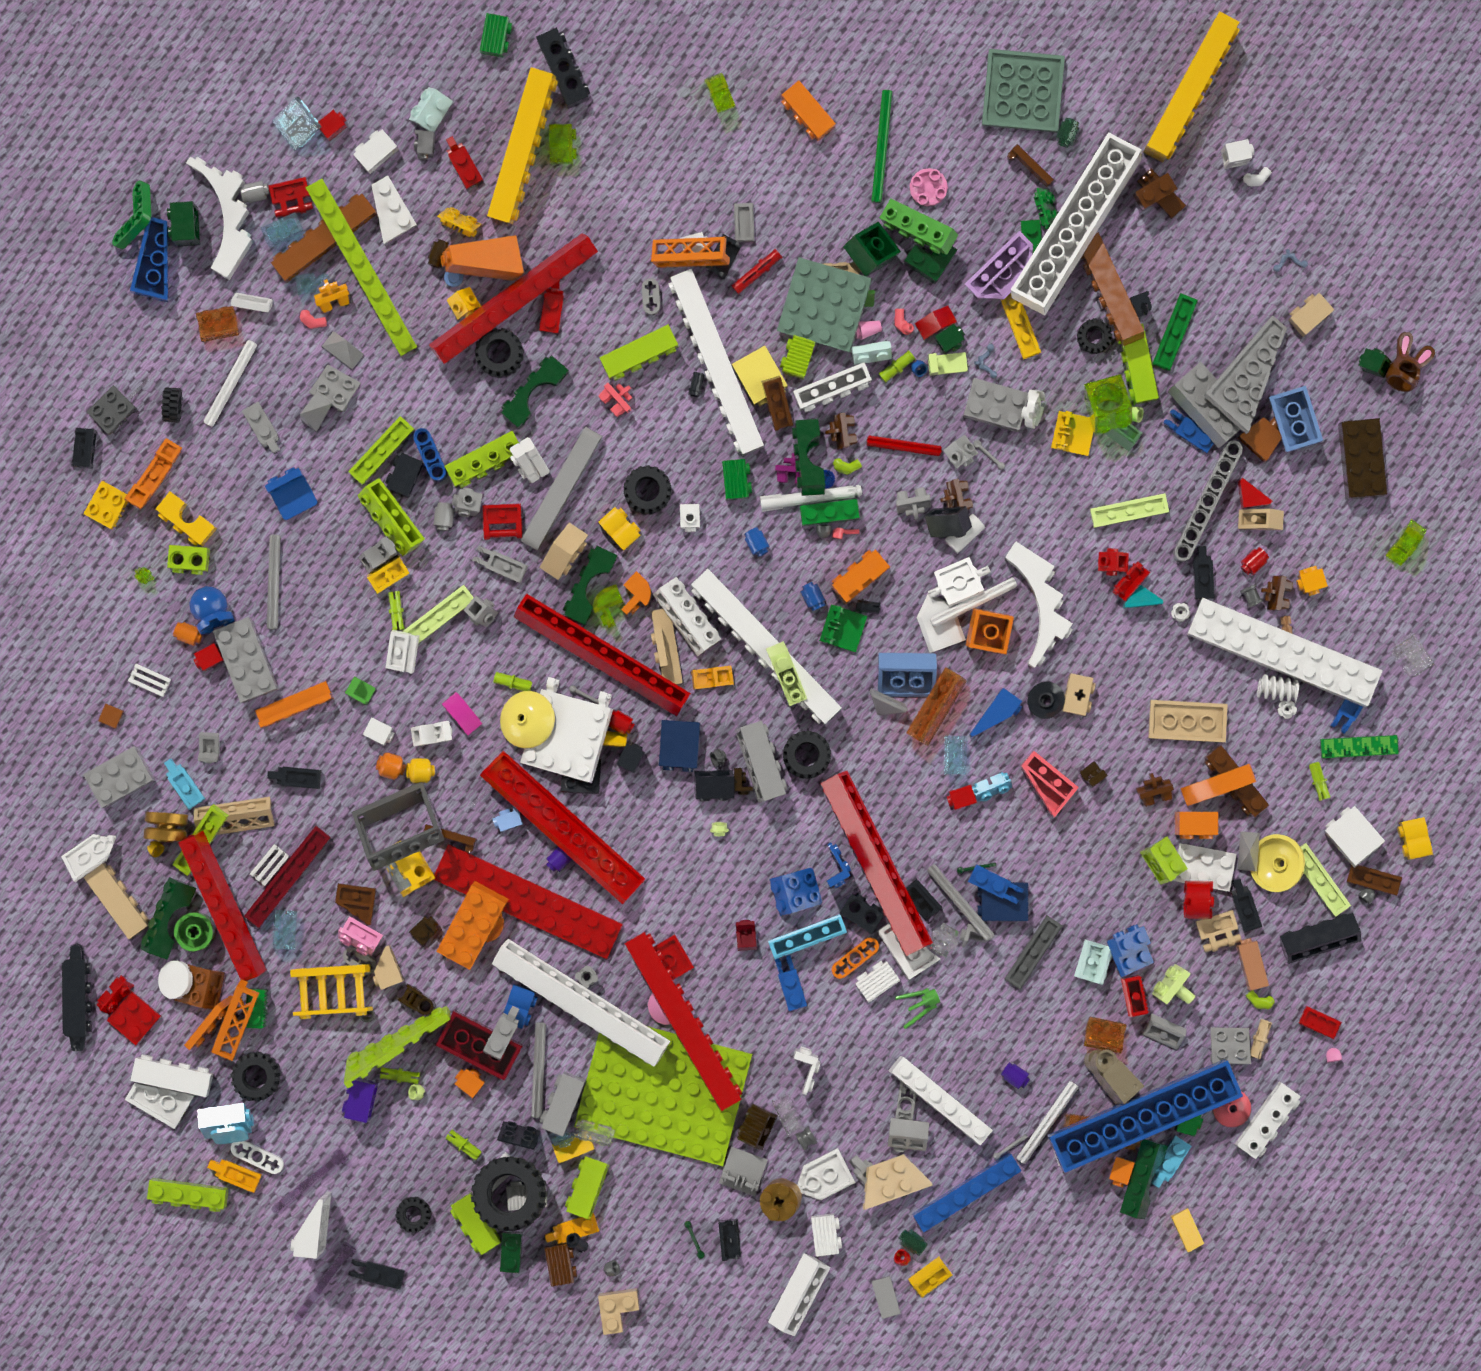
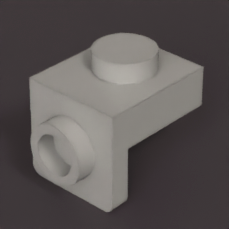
[198,732,220,763]
[959,923,991,948]

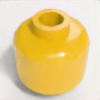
[406,758,435,783]

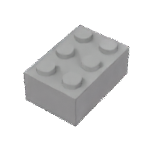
[963,378,1028,432]
[83,746,155,808]
[540,1071,586,1137]

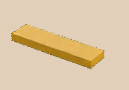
[1000,293,1041,360]

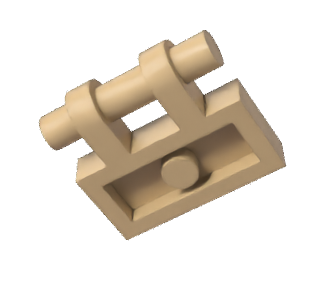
[1195,910,1242,952]

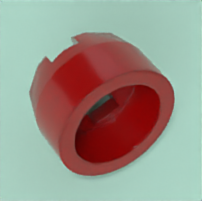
[894,1249,911,1266]

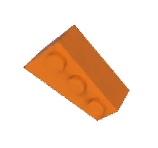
[831,549,890,605]

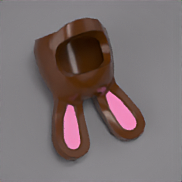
[1386,332,1435,392]

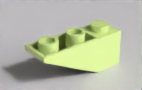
[766,641,807,706]

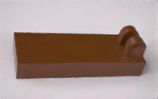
[1007,144,1054,188]
[1137,168,1186,219]
[761,376,794,431]
[424,824,477,853]
[1347,865,1403,896]

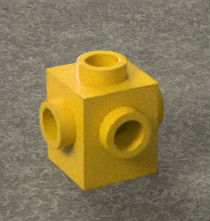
[447,287,481,319]

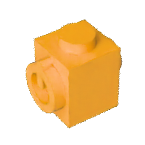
[1296,566,1328,596]

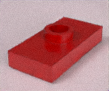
[1298,1006,1342,1039]

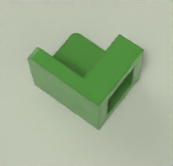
[345,676,375,705]

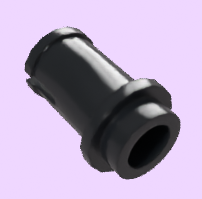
[687,372,705,397]
[856,598,881,615]
[566,1233,588,1253]

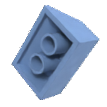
[1269,386,1323,452]
[878,653,937,697]

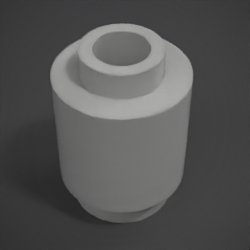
[240,181,270,203]
[433,502,454,531]

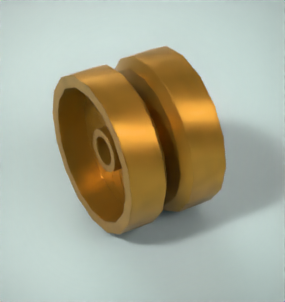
[143,811,188,843]

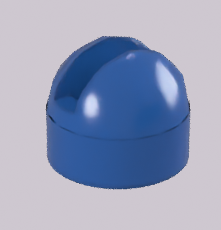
[911,360,928,377]

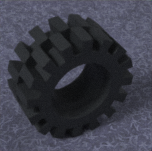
[1077,318,1112,354]
[161,387,183,423]
[395,1197,431,1233]

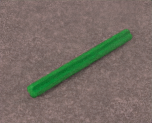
[871,90,892,203]

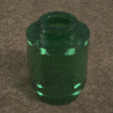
[1055,118,1080,148]
[898,1228,928,1256]

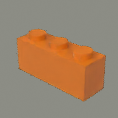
[781,80,836,141]

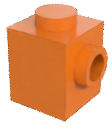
[455,1067,485,1098]
[1109,1157,1135,1188]

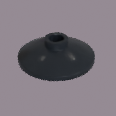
[1027,681,1065,719]

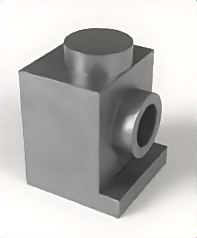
[414,130,435,160]

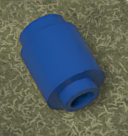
[744,527,770,557]
[800,582,826,611]

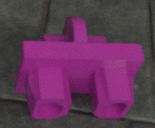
[775,453,800,484]

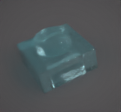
[552,1132,575,1148]

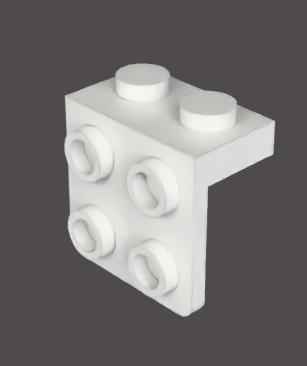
[794,1046,821,1095]

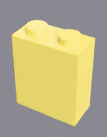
[732,346,788,407]

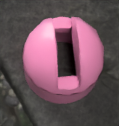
[1326,1048,1342,1062]

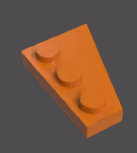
[184,995,232,1050]

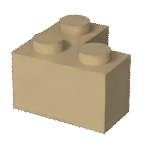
[539,523,588,580]
[598,1288,640,1335]

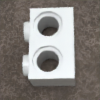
[1221,139,1254,169]

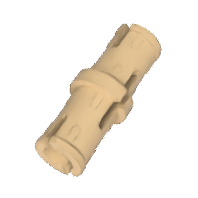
[1250,1019,1272,1059]

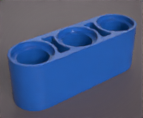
[413,428,447,482]

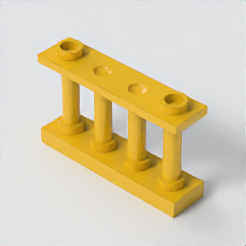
[290,964,373,1019]

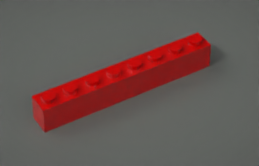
[178,831,267,981]

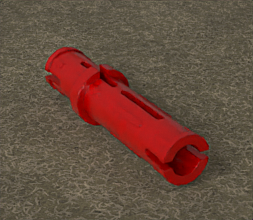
[731,249,783,295]

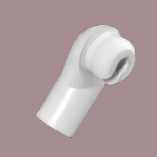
[1243,167,1272,187]

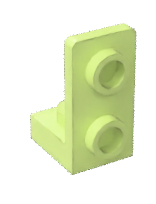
[928,352,968,376]

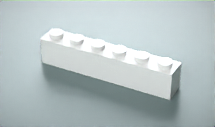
[889,1056,993,1145]

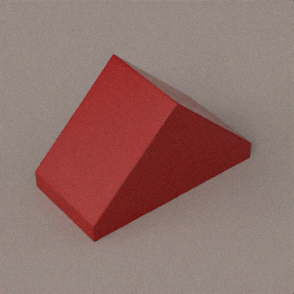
[915,305,957,340]
[1238,478,1273,509]

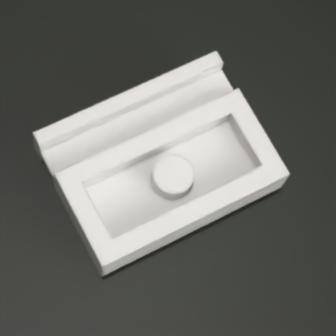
[386,630,420,674]

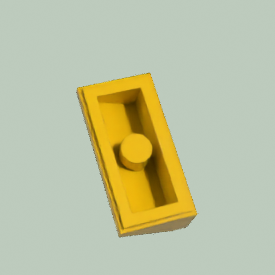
[603,731,627,747]
[552,1131,595,1163]
[1171,1208,1204,1252]
[908,1256,952,1298]

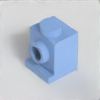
[492,807,523,832]

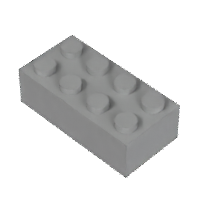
[1167,362,1240,448]
[213,617,279,703]
[735,721,787,803]

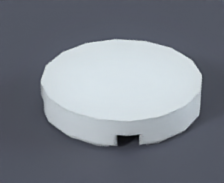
[158,961,193,999]

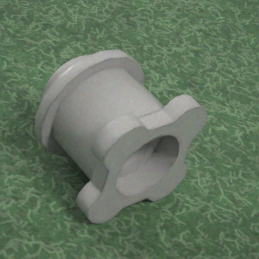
[575,966,598,988]

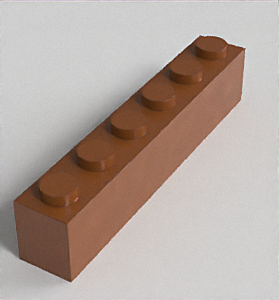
[271,193,377,283]
[1080,232,1144,346]

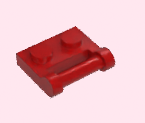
[482,503,523,540]

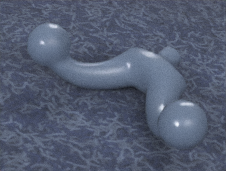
[1273,249,1308,272]
[974,344,997,379]

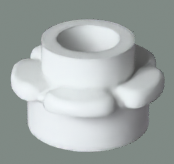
[1171,603,1190,622]
[1278,700,1297,719]

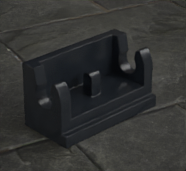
[706,234,742,280]
[1129,291,1152,318]
[71,428,97,469]
[906,878,942,921]
[718,1219,741,1261]

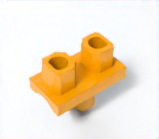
[314,279,349,313]

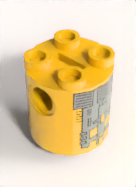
[385,841,435,897]

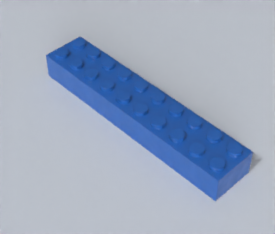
[1047,1059,1243,1173]

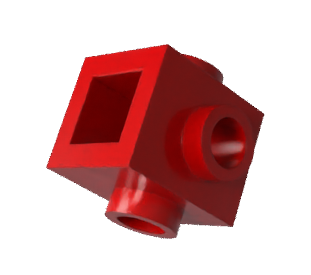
[1098,548,1129,576]

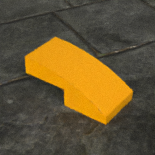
[691,666,734,690]

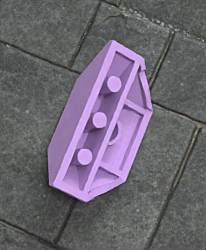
[964,231,1033,299]

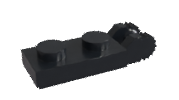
[348,1259,405,1290]

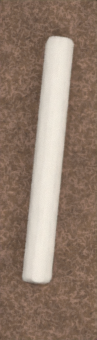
[204,340,257,427]
[930,578,1017,627]
[1017,1081,1078,1164]

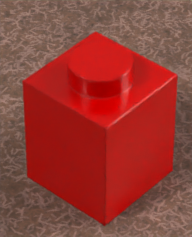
[316,109,347,142]
[193,643,224,671]
[946,785,977,810]

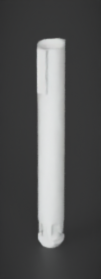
[760,485,862,512]

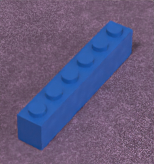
[912,1153,1022,1233]

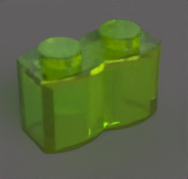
[549,124,577,165]

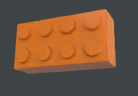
[436,881,509,970]

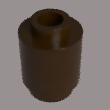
[427,239,449,269]

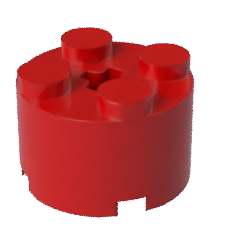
[1183,880,1214,919]

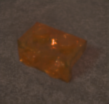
[196,306,239,342]
[1083,1017,1127,1054]

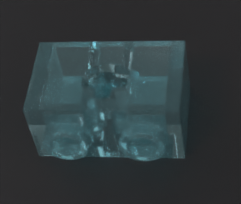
[260,213,305,248]

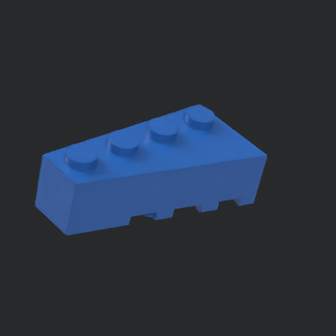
[130,217,168,302]

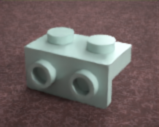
[409,87,453,132]
[851,341,892,365]
[1074,939,1112,985]

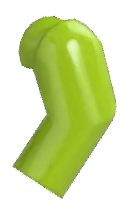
[1245,990,1275,1010]

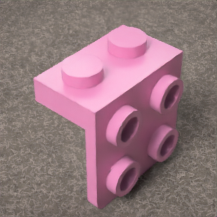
[338,916,383,956]

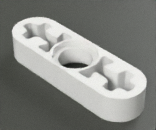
[231,1141,284,1174]

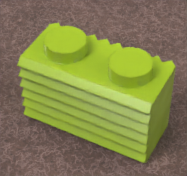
[780,335,816,380]

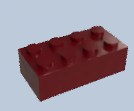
[436,1010,523,1081]

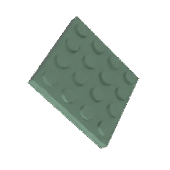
[982,49,1065,133]
[777,257,872,352]

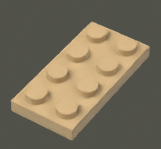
[1148,700,1228,742]

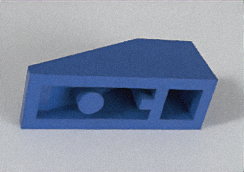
[969,688,1022,737]

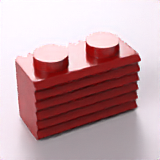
[1121,975,1149,1017]

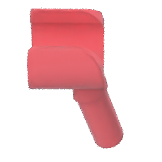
[832,528,860,539]

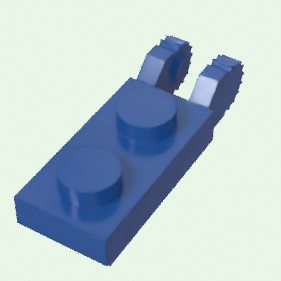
[1163,409,1214,454]
[1330,699,1363,734]
[968,864,1024,904]
[775,955,807,1011]

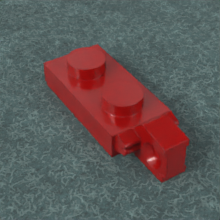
[446,136,483,189]
[539,280,564,334]

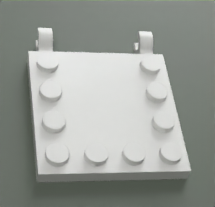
[520,677,613,783]

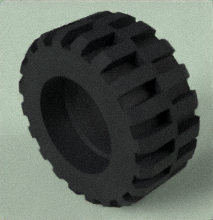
[471,1157,548,1231]

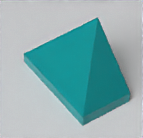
[1123,585,1163,609]

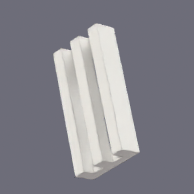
[231,293,273,313]
[128,664,172,697]
[250,844,290,886]

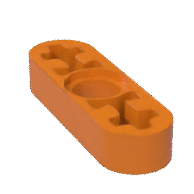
[831,937,879,979]

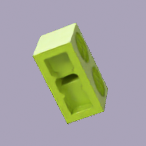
[167,545,210,575]

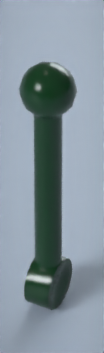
[957,862,997,874]
[684,1221,705,1259]

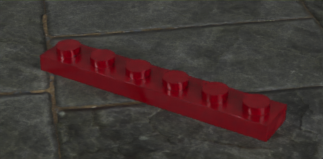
[244,825,331,928]

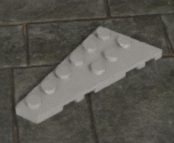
[1203,315,1287,434]

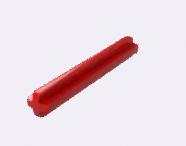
[866,435,942,456]

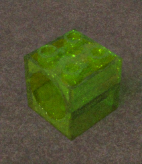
[1084,374,1132,434]

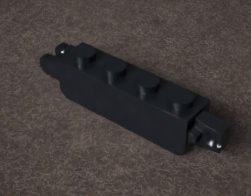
[62,943,92,1051]

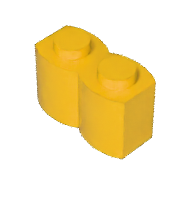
[598,507,641,551]
[1397,817,1433,860]

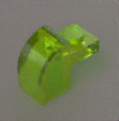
[704,72,736,114]
[1385,519,1427,566]
[593,584,623,629]

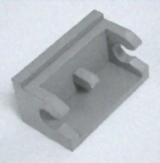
[888,1118,929,1151]

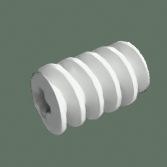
[1257,674,1299,703]

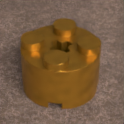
[760,1178,802,1221]

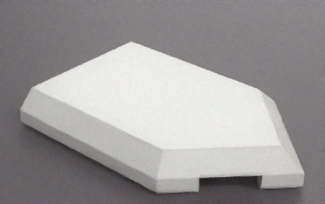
[917,594,966,653]
[61,834,116,882]
[797,1148,855,1200]

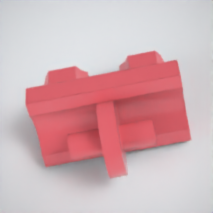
[598,383,632,417]

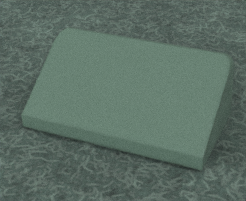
[1099,411,1143,451]

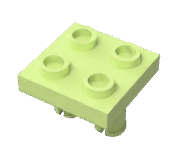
[1152,964,1195,1004]

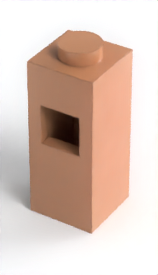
[1236,938,1269,991]

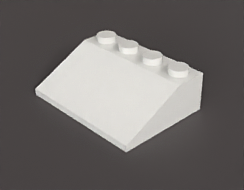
[290,1192,331,1259]

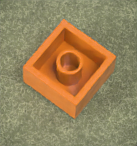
[966,608,1014,654]
[1175,812,1218,839]

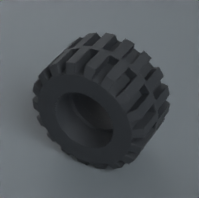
[475,328,524,378]
[623,465,672,515]
[783,731,831,779]
[230,1052,282,1102]

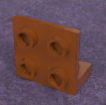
[174,964,225,1009]

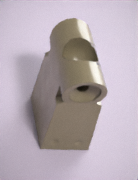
[1084,1049,1144,1104]

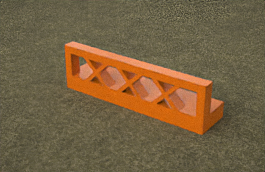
[651,237,730,268]
[255,681,334,728]
[211,979,259,1061]

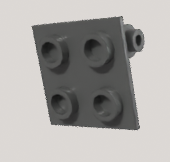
[87,385,136,435]

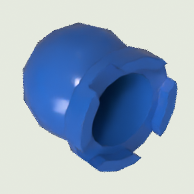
[189,586,235,635]

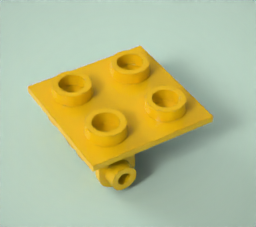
[437,207,481,238]
[1051,411,1096,456]
[83,481,128,529]

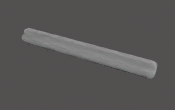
[267,535,281,630]
[927,864,994,942]
[531,1022,546,1118]

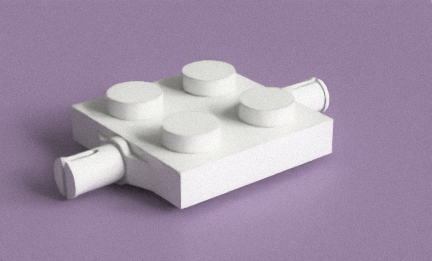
[928,557,991,607]

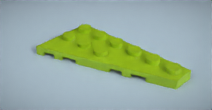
[344,1006,451,1089]

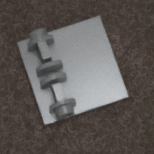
[309,365,361,412]
[1210,1027,1251,1065]
[719,1147,768,1196]

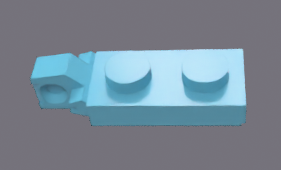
[164,759,206,810]
[1151,1135,1192,1188]

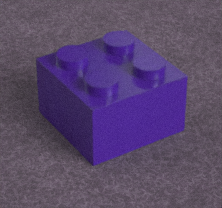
[342,1078,379,1123]

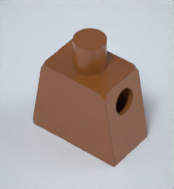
[1238,416,1282,462]

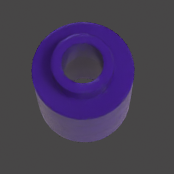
[546,847,572,872]
[1000,1062,1030,1089]

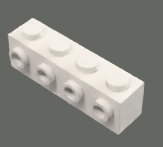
[793,362,872,412]
[653,577,721,656]
[130,1054,214,1097]
[1235,1082,1301,1159]
[768,1253,831,1336]

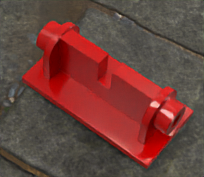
[1112,561,1150,601]
[96,975,134,1015]

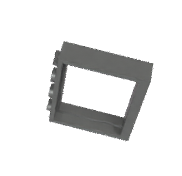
[352,782,445,871]

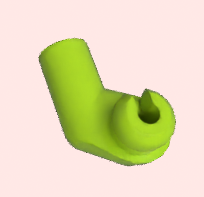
[833,458,862,475]

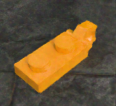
[207,1159,262,1193]
[545,1212,600,1244]

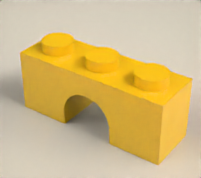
[156,491,217,546]

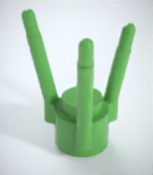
[895,988,940,1029]

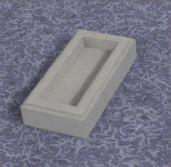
[734,203,754,242]
[871,1276,901,1319]

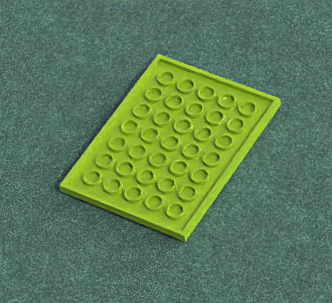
[574,1026,752,1166]

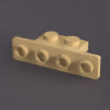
[651,609,682,684]

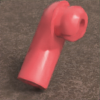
[894,309,914,335]
[300,310,327,329]

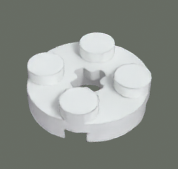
[1021,390,1045,429]

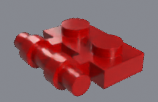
[268,177,313,218]

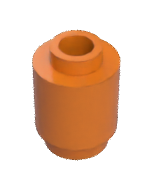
[173,622,203,646]

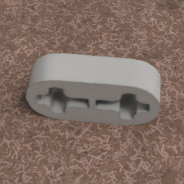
[642,278,660,315]
[343,947,377,975]

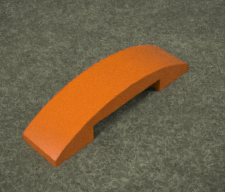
[124,438,182,510]
[1180,763,1257,806]

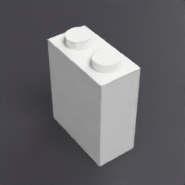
[1324,806,1385,868]

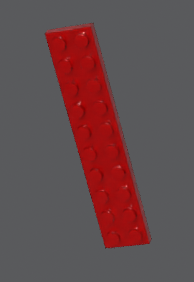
[480,751,645,904]
[434,844,623,959]

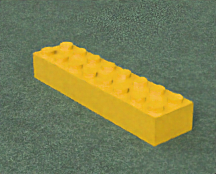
[1143,11,1240,163]
[487,67,558,224]

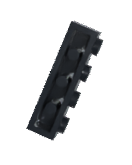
[1280,913,1362,964]

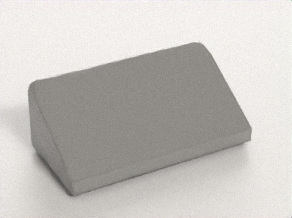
[1142,1014,1187,1050]

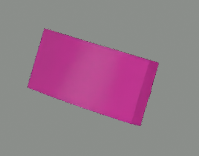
[442,692,483,735]

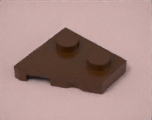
[335,883,377,925]

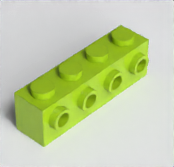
[1118,323,1159,405]
[599,324,679,381]
[445,431,519,489]
[357,478,425,557]
[147,1178,229,1212]

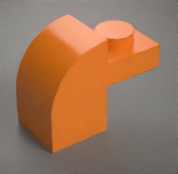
[621,571,651,615]

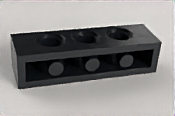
[536,27,590,109]

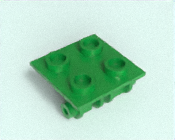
[1034,188,1059,230]
[819,604,867,652]

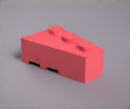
[1020,751,1079,817]

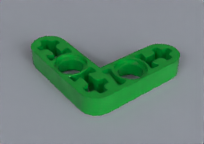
[112,180,151,250]

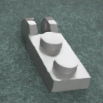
[472,546,528,584]

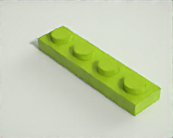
[348,416,415,485]
[173,804,229,876]

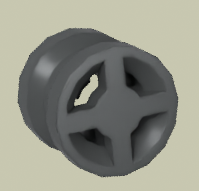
[795,1126,817,1150]

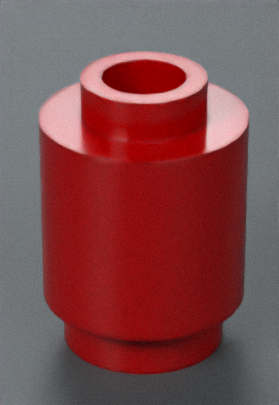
[1241,547,1269,575]
[608,709,635,735]

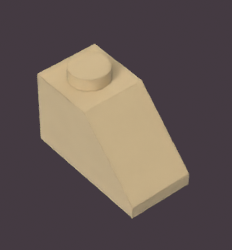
[1238,509,1284,530]
[373,945,404,990]

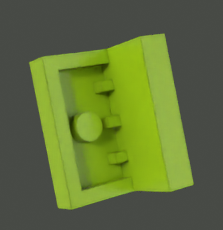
[1140,836,1188,885]

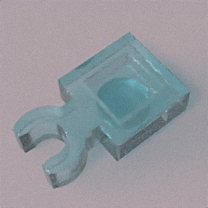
[295,273,328,295]

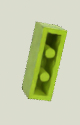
[565,1156,610,1220]
[450,1192,502,1255]

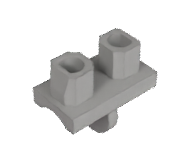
[896,487,931,520]

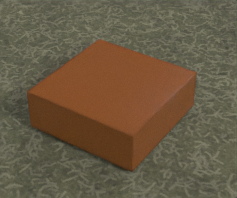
[98,703,124,729]

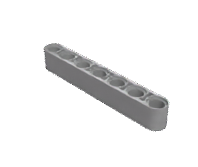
[521,427,602,551]
[1173,441,1243,562]

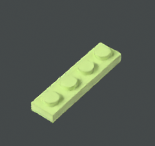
[1090,493,1169,528]
[403,585,474,644]
[1300,843,1351,917]

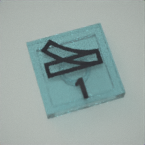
[272,97,321,151]

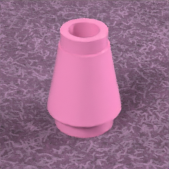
[855,320,882,340]

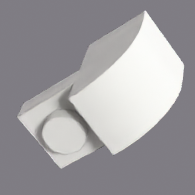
[411,721,452,747]

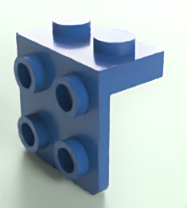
[265,467,318,520]
[826,842,851,889]
[770,868,822,916]

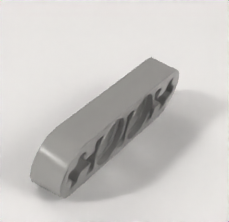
[893,1082,916,1152]

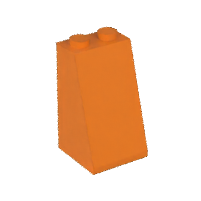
[441,235,524,281]

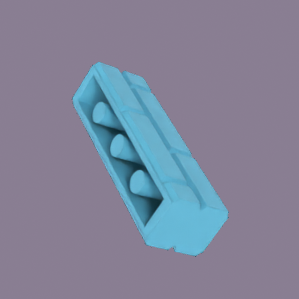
[768,914,847,959]

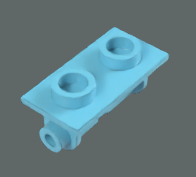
[972,772,1012,802]

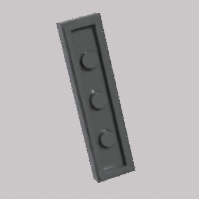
[1004,915,1063,990]

